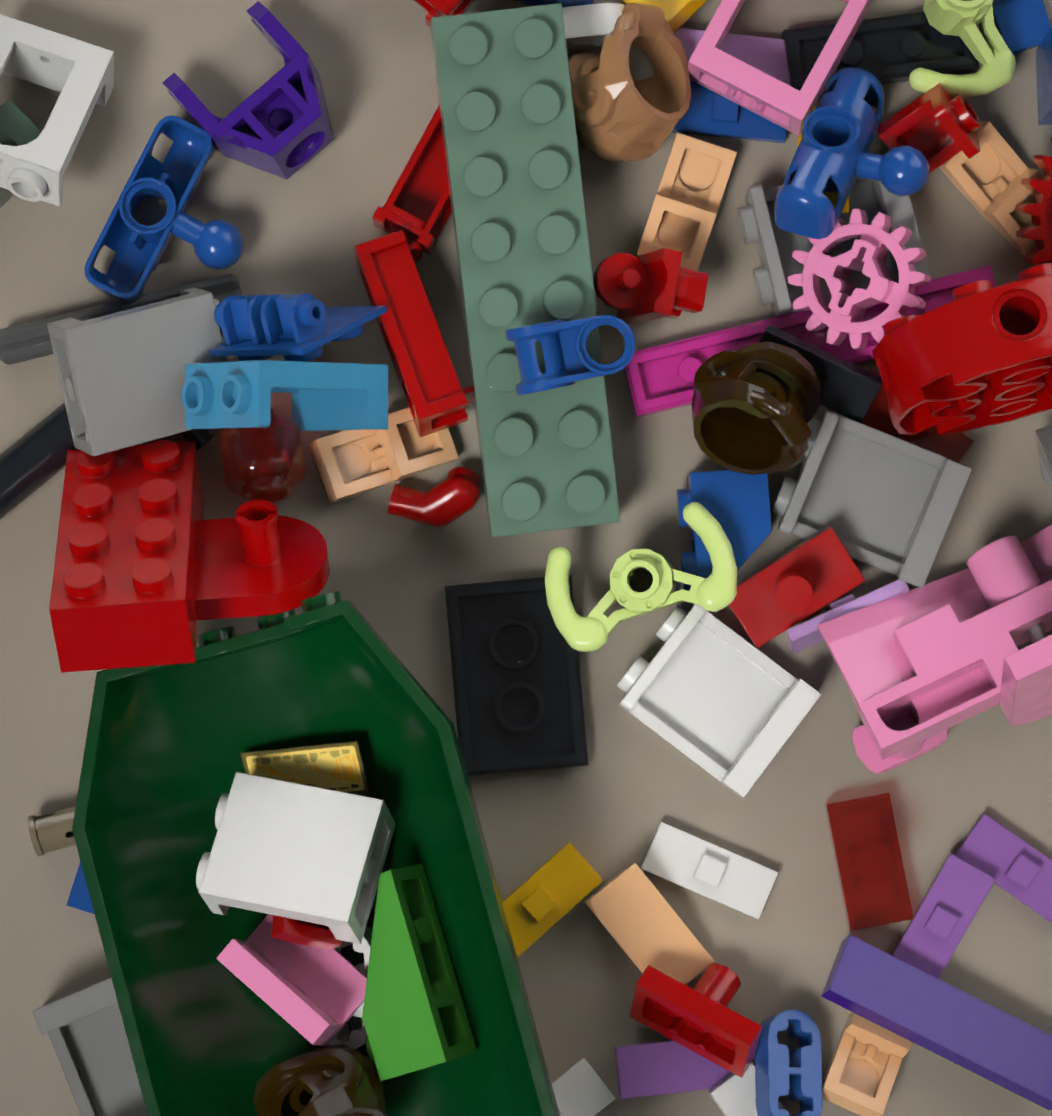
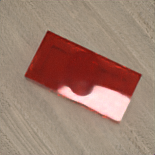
[824,792,914,931]

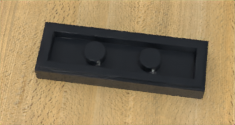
[781,12,979,92]

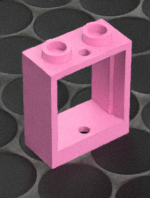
[688,0,872,136]

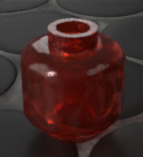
[218,408,306,504]

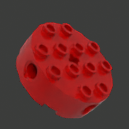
[872,263,1052,435]

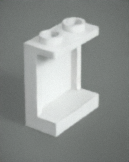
[617,604,822,798]
[196,772,396,944]

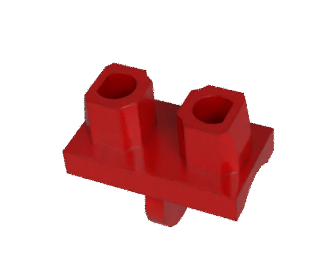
[593,248,708,325]

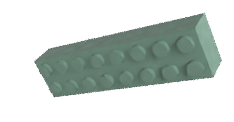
[430,3,621,537]

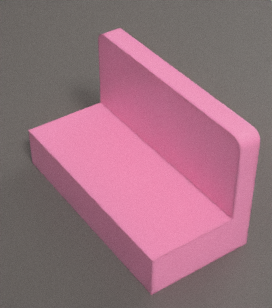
[216,914,367,1046]

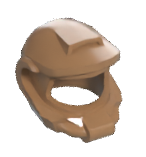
[568,3,691,162]

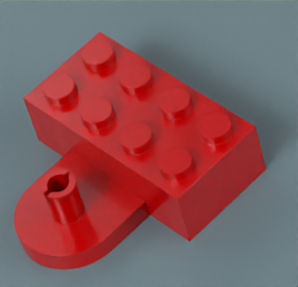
[49,440,330,673]

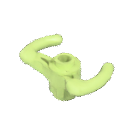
[909,0,1016,98]
[544,502,737,652]

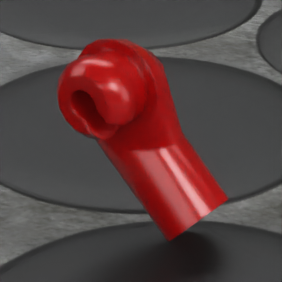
[387,466,480,527]

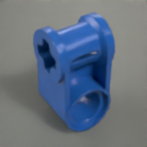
[505,315,635,395]

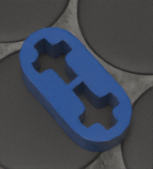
[755,1009,822,1116]

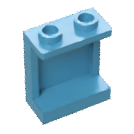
[181,360,388,431]

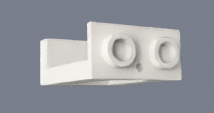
[0,14,114,207]

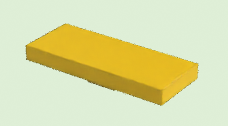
[502,842,603,958]

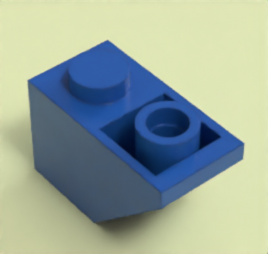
[676,470,772,591]

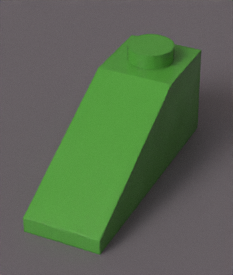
[362,864,477,1082]

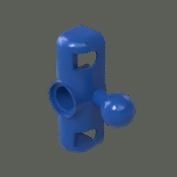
[774,67,930,239]
[84,115,244,302]

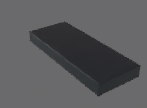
[758,324,882,423]

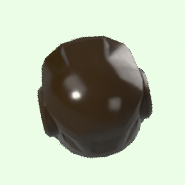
[691,342,821,475]
[253,1044,387,1116]

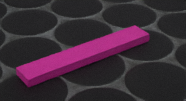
[624,265,996,418]

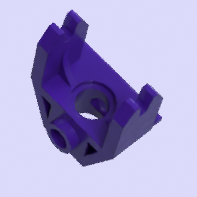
[162,1,335,180]

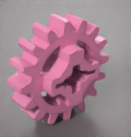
[788,209,931,350]

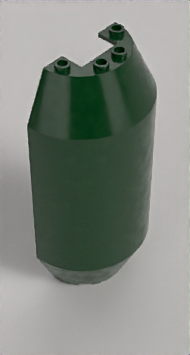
[72,591,560,1116]

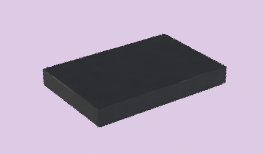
[445,575,589,776]

